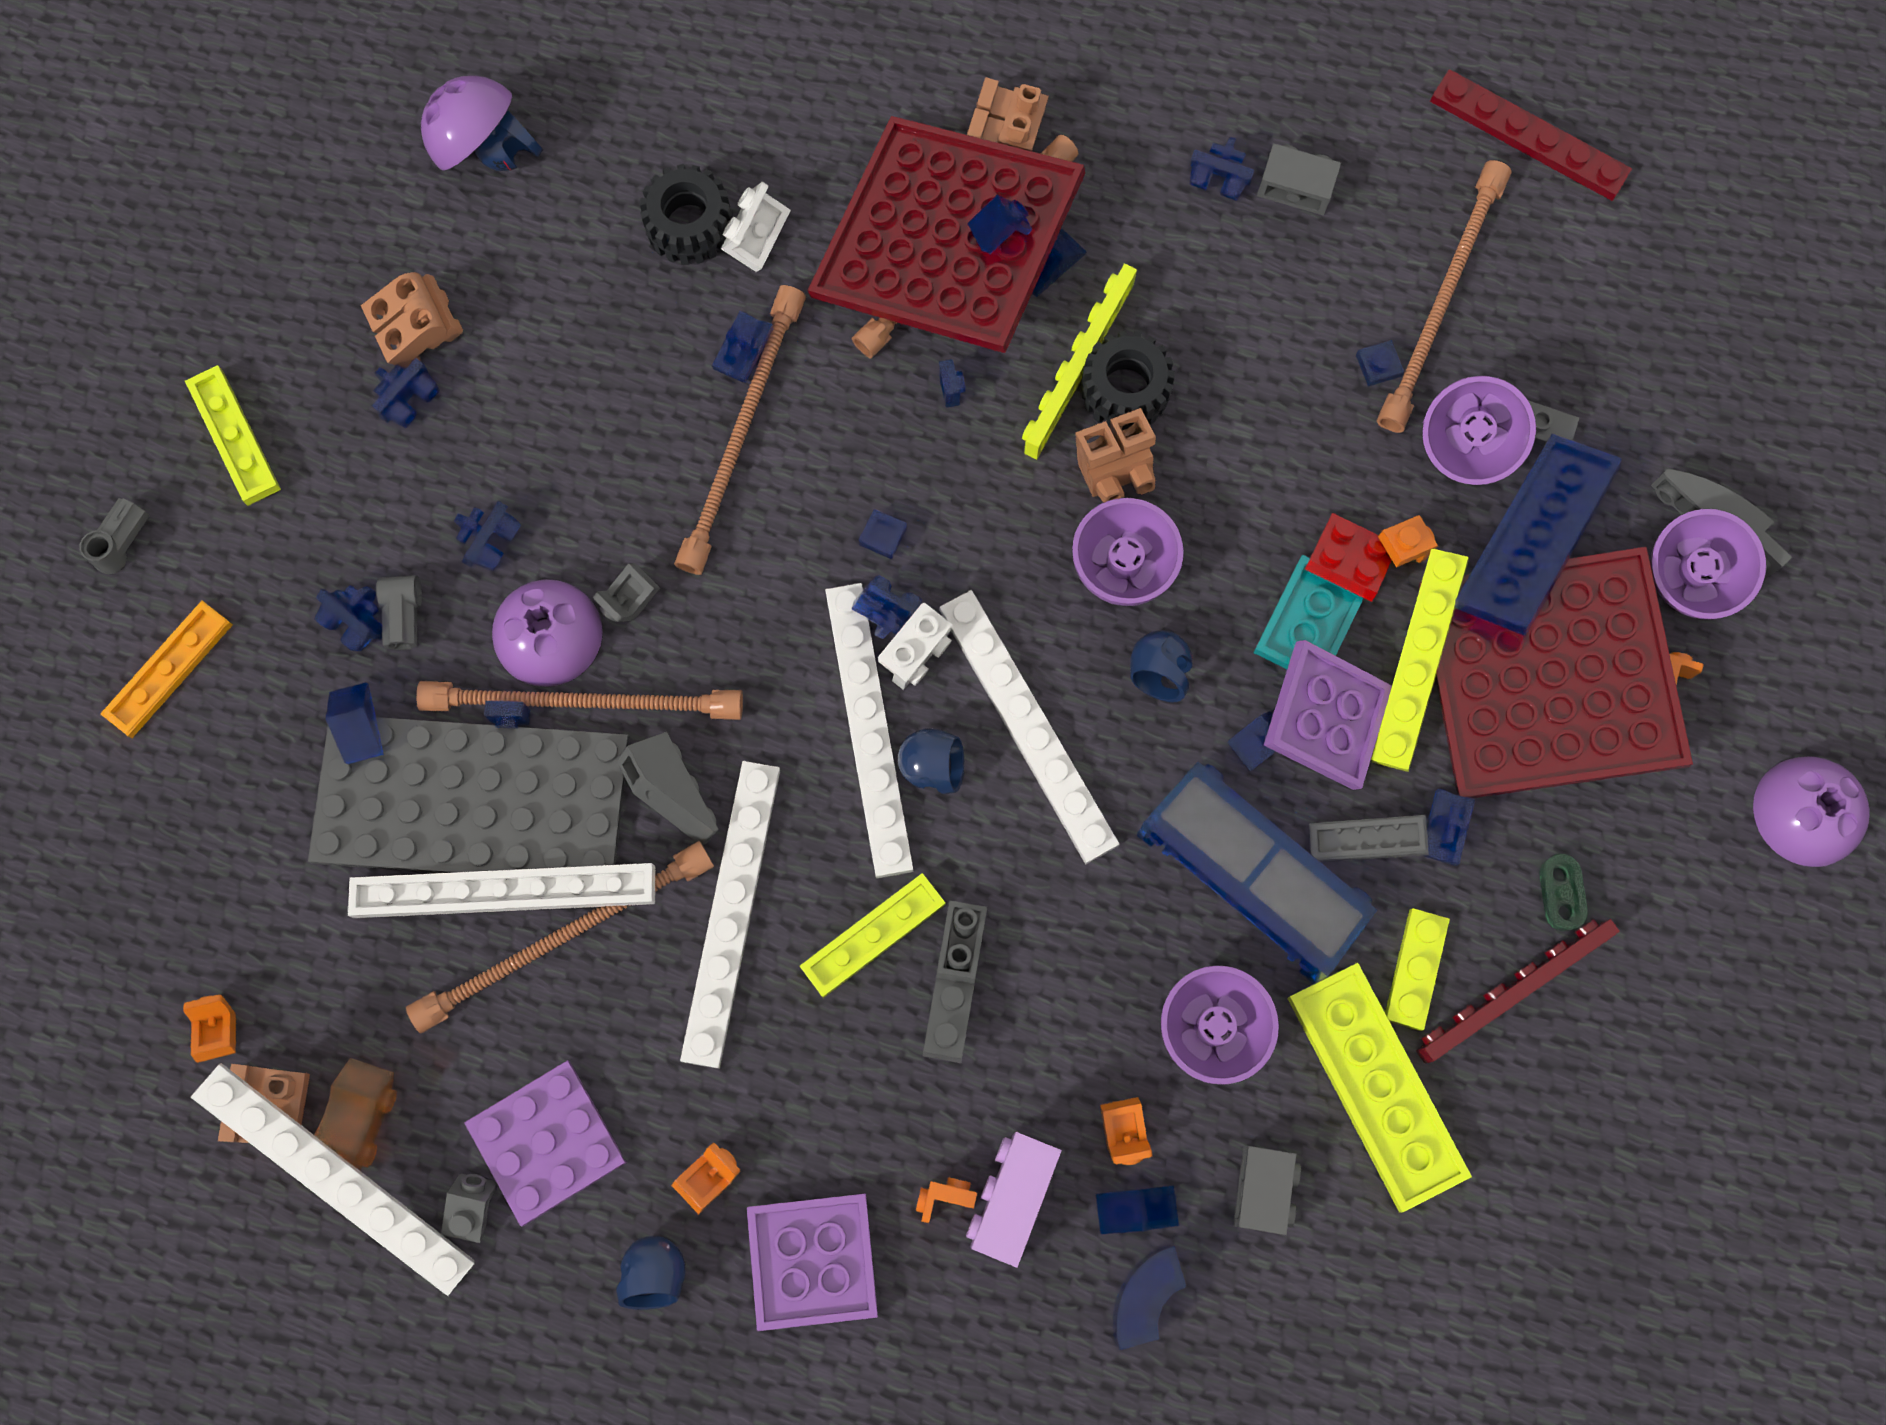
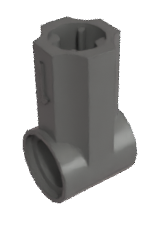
[79,498,149,575]
[376,575,422,650]

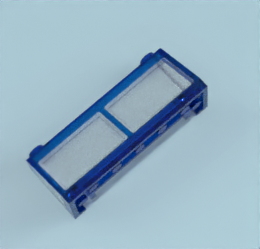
[1137,761,1378,984]

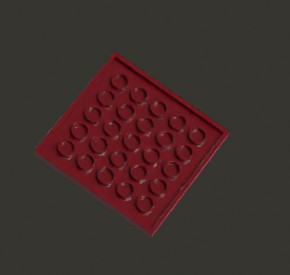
[808,116,1086,353]
[1419,547,1693,800]

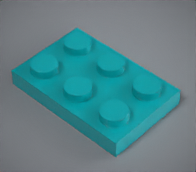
[1253,555,1363,669]

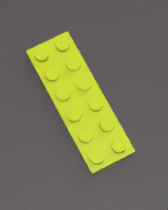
[1287,963,1472,1213]

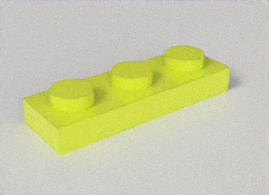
[1385,908,1450,1031]

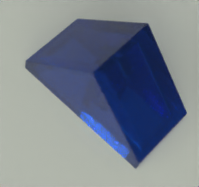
[1032,229,1087,298]
[326,682,384,764]
[1095,1185,1179,1234]

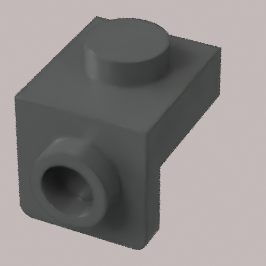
[593,563,660,622]
[441,1174,497,1243]

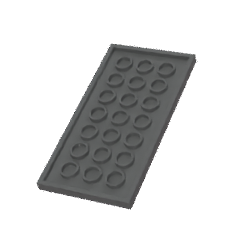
[308,714,630,873]

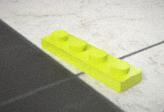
[185,365,281,506]
[800,873,946,998]

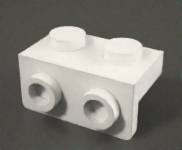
[721,182,791,272]
[878,603,952,690]

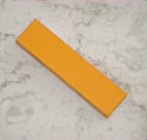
[100,600,233,738]

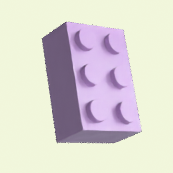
[966,1132,1062,1268]

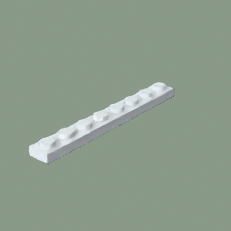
[825,583,913,878]
[939,590,1120,864]
[680,761,780,1069]
[348,863,655,918]
[191,1063,475,1296]

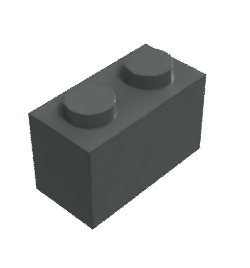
[1257,143,1341,216]
[1233,1146,1301,1235]

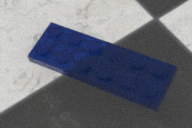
[1455,434,1622,636]

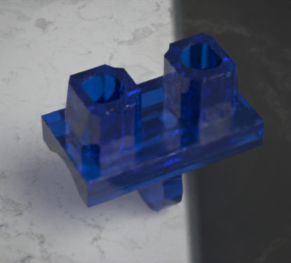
[1190,137,1254,201]
[712,311,773,383]
[372,358,440,428]
[454,501,521,571]
[851,575,922,639]
[314,585,383,651]
[1421,789,1475,866]

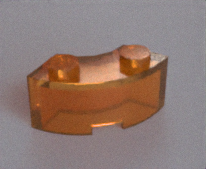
[314,1058,397,1171]

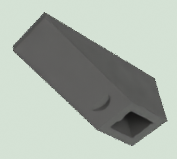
[617,732,719,846]

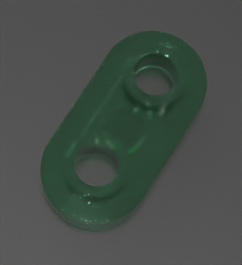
[1539,854,1588,932]

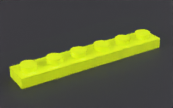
[1022,263,1137,460]
[1371,548,1469,772]

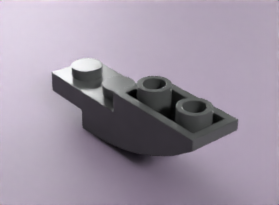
[1651,469,1792,577]
[923,900,987,1063]

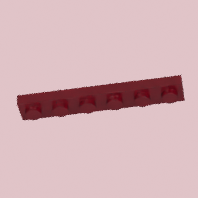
[1430,69,1632,201]
[1416,919,1620,1064]

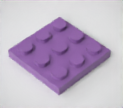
[1264,640,1392,790]
[464,1060,627,1227]
[747,1194,878,1331]

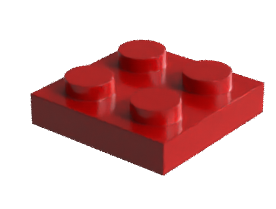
[1305,513,1392,602]

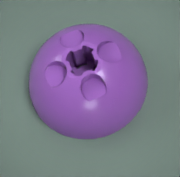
[421,75,512,170]
[1423,376,1536,485]
[1072,498,1183,606]
[1650,509,1766,619]
[492,580,602,687]
[1753,756,1870,867]
[1161,966,1279,1084]

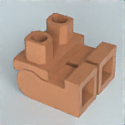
[967,77,1049,151]
[361,272,463,369]
[1075,408,1156,503]
[218,1064,310,1143]

